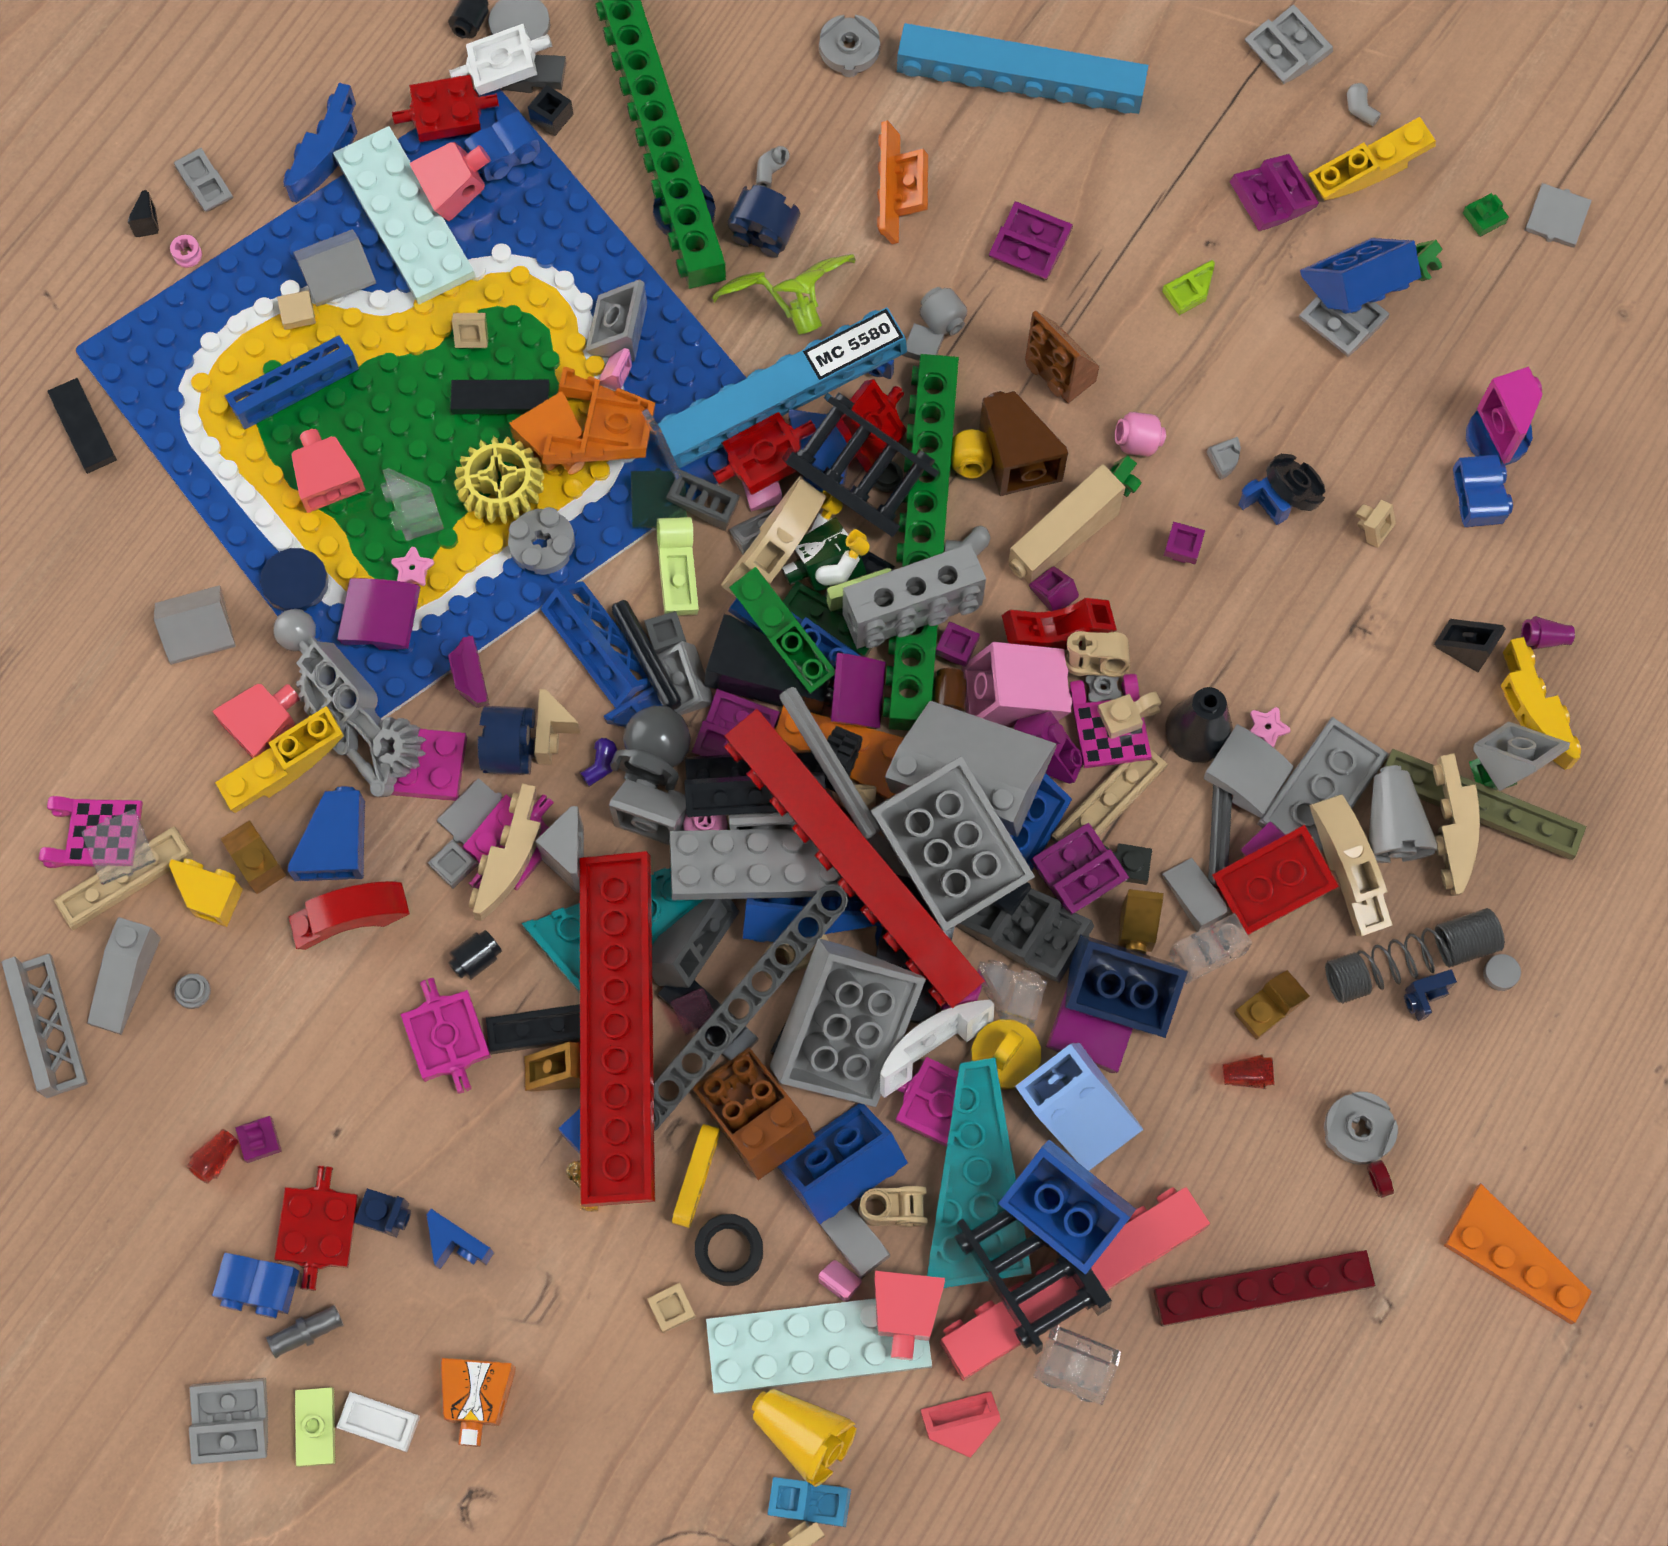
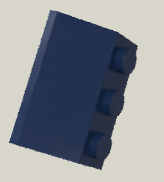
[1065,934,1188,1038]

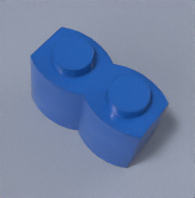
[465,111,541,181]
[1453,455,1513,527]
[212,1253,300,1319]

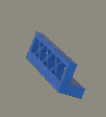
[224,335,359,430]
[541,581,652,708]

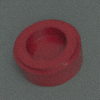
[1367,1160,1394,1198]

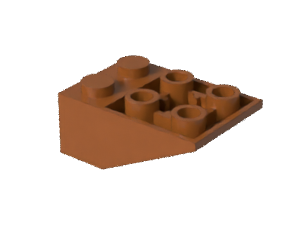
[1025,311,1100,404]
[692,1047,816,1181]

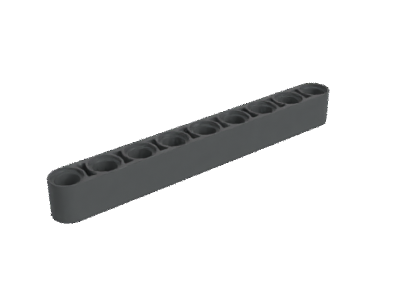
[654,885,848,1131]

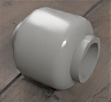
[920,287,967,336]

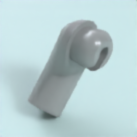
[1347,83,1381,127]

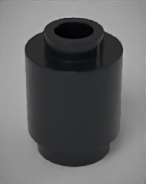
[448,0,489,38]
[448,930,502,980]

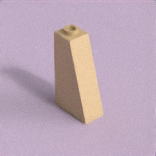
[1009,464,1126,584]

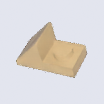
[534,689,580,765]

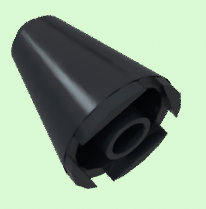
[1165,687,1233,763]

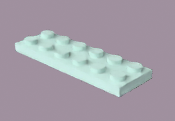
[333,126,476,304]
[706,1298,932,1394]

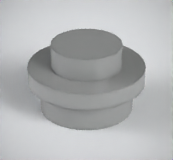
[175,974,211,1009]

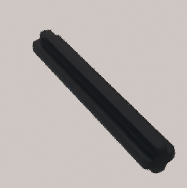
[612,600,681,710]

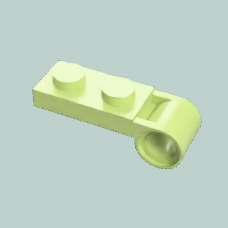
[657,517,699,615]

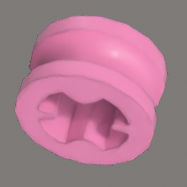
[170,235,202,268]

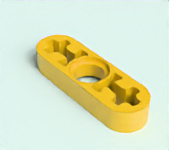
[672,1124,721,1228]

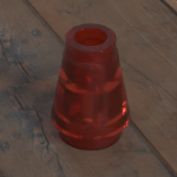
[1223,1054,1275,1089]
[186,1129,239,1184]

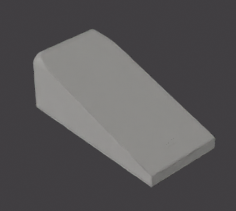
[1162,858,1230,933]
[819,1204,890,1279]

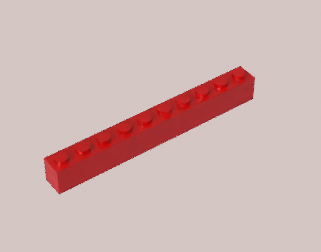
[723,709,985,1009]

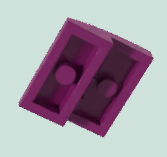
[1230,154,1319,231]
[989,201,1073,280]
[337,578,420,650]
[831,653,886,729]
[692,689,781,756]
[1030,822,1129,915]
[1046,988,1133,1073]

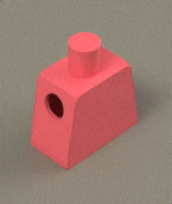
[410,142,491,221]
[291,429,366,513]
[212,684,300,759]
[874,1271,945,1360]

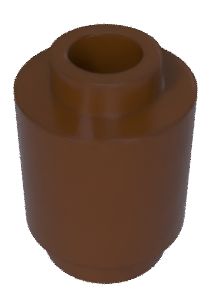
[932,668,967,712]

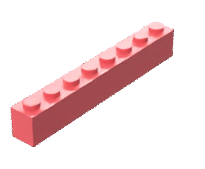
[940,1187,1210,1381]

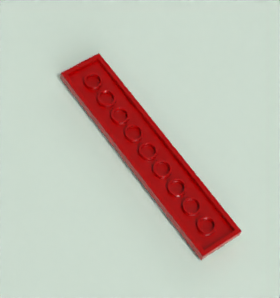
[580,851,655,1207]

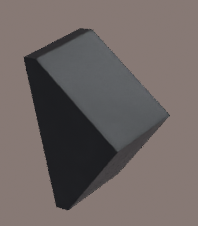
[1434,619,1506,672]

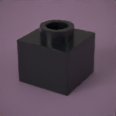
[528,85,574,136]

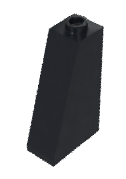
[705,614,834,715]

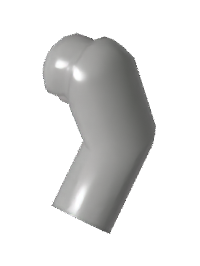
[756,146,790,188]
[945,526,990,556]

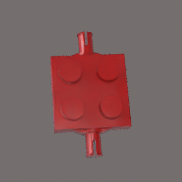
[392,75,499,142]
[836,379,907,472]
[712,412,817,495]
[274,1166,358,1291]

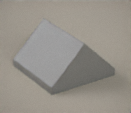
[293,229,377,306]
[586,279,647,361]
[154,585,236,665]
[1473,722,1570,791]
[536,806,584,893]

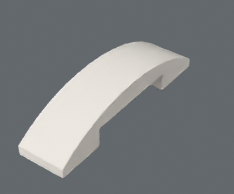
[880,1000,994,1098]

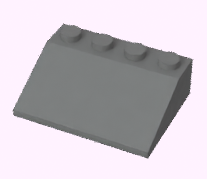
[885,701,1057,837]
[869,756,1035,932]
[770,938,926,1107]

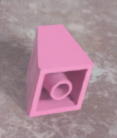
[962,642,1072,727]

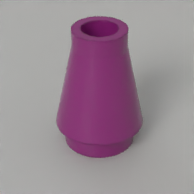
[1521,616,1575,650]

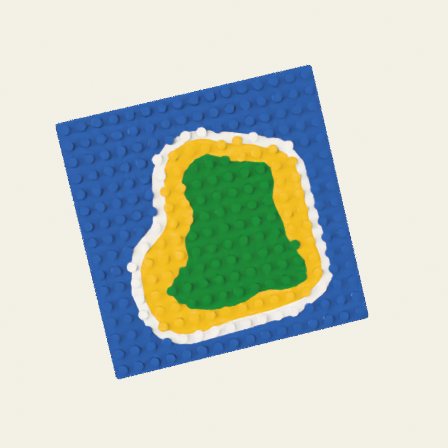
[76,88,747,720]

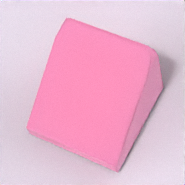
[599,348,632,390]
[742,481,782,511]
[818,1260,862,1302]

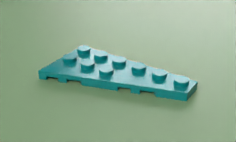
[522,867,704,993]
[927,1058,1032,1288]

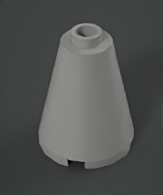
[1368,765,1437,863]

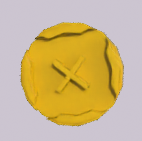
[971,1019,1041,1090]

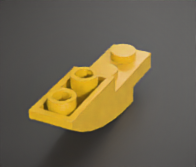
[1309,117,1436,201]
[1501,637,1581,770]
[215,706,344,813]

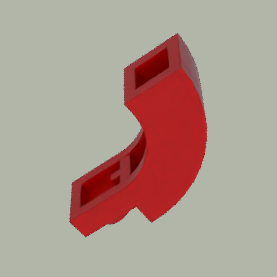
[1001,598,1117,650]
[289,881,410,950]

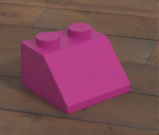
[1477,366,1543,464]

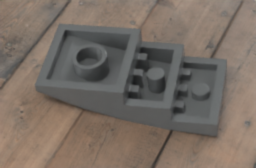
[955,888,1094,983]

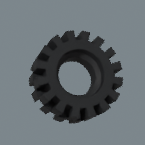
[815,726,863,792]

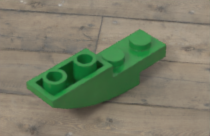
[729,567,835,694]

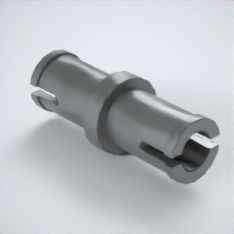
[266,1305,344,1359]

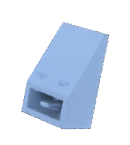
[1015,1043,1144,1171]

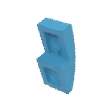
[768,1477,851,1527]

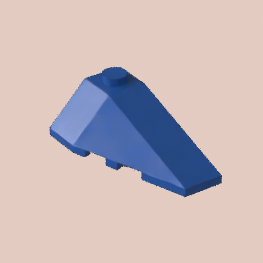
[742,896,881,942]

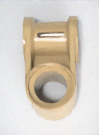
[1065,631,1130,677]
[858,1186,928,1227]

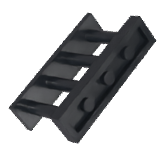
[782,392,939,537]
[685,750,825,817]
[955,1210,1112,1355]

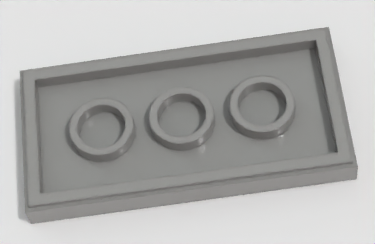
[1257,717,1389,853]

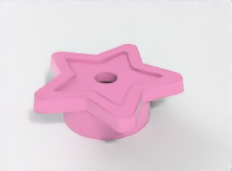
[391,547,434,586]
[1250,707,1291,748]

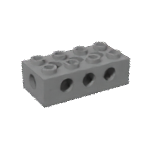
[843,543,986,649]

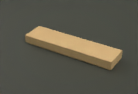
[1051,749,1168,843]
[54,826,194,931]

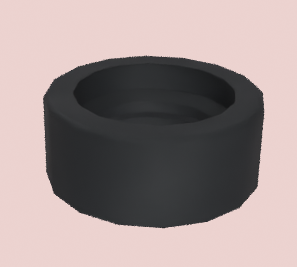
[695,1214,763,1286]

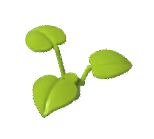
[712,254,856,334]

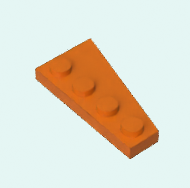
[776,705,904,801]
[1444,1183,1592,1325]

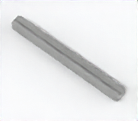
[780,687,880,839]

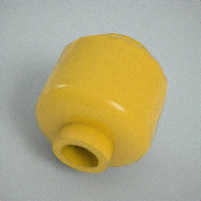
[951,429,993,479]

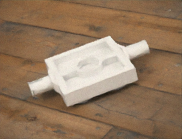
[449,24,553,96]

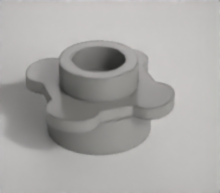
[1085,675,1121,702]

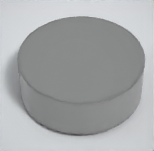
[1483,954,1521,991]

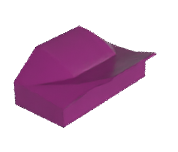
[448,635,490,708]

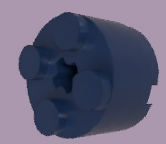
[727,185,801,258]
[478,706,536,775]

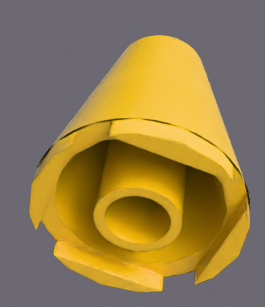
[752,1389,857,1487]

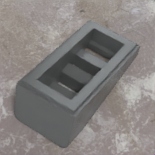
[666,469,740,531]

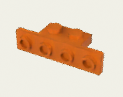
[877,120,928,244]

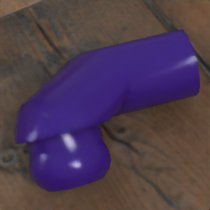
[580,738,617,787]

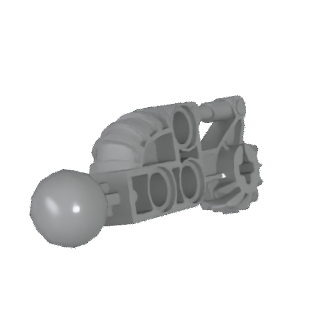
[274,609,426,797]

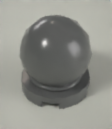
[610,705,691,792]

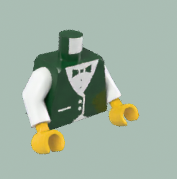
[782,490,870,591]

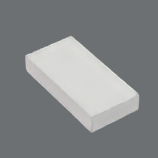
[336,1392,420,1452]

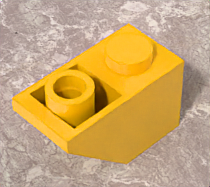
[169,858,243,927]

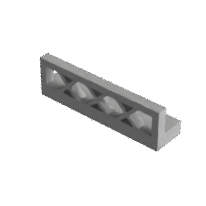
[1,954,88,1098]

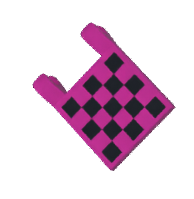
[1069,674,1152,768]
[39,796,143,868]

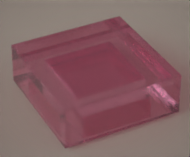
[671,988,714,1036]

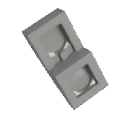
[174,148,233,213]

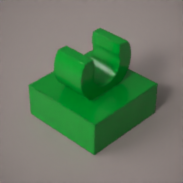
[1463,193,1509,237]
[1416,240,1443,281]
[1110,455,1142,497]

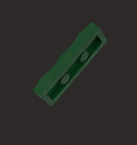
[783,582,872,657]

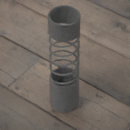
[1325,908,1505,1004]

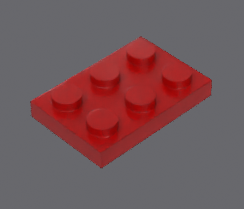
[1212,825,1340,936]

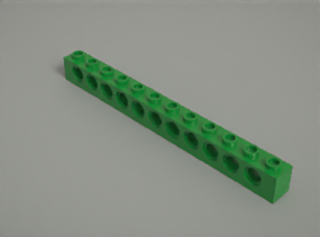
[595,0,726,289]
[883,354,959,731]

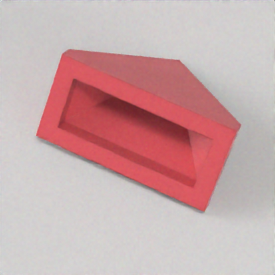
[921,1391,1001,1458]

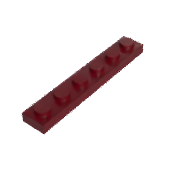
[1154,1250,1375,1327]

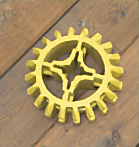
[454,436,544,524]

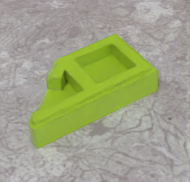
[1162,260,1215,316]

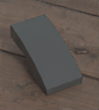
[502,55,567,93]

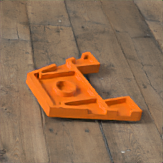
[542,366,655,465]

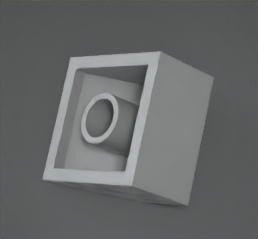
[609,779,687,845]

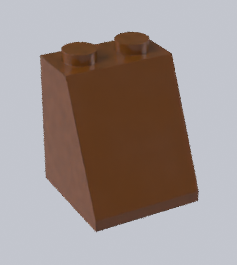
[979,391,1068,496]

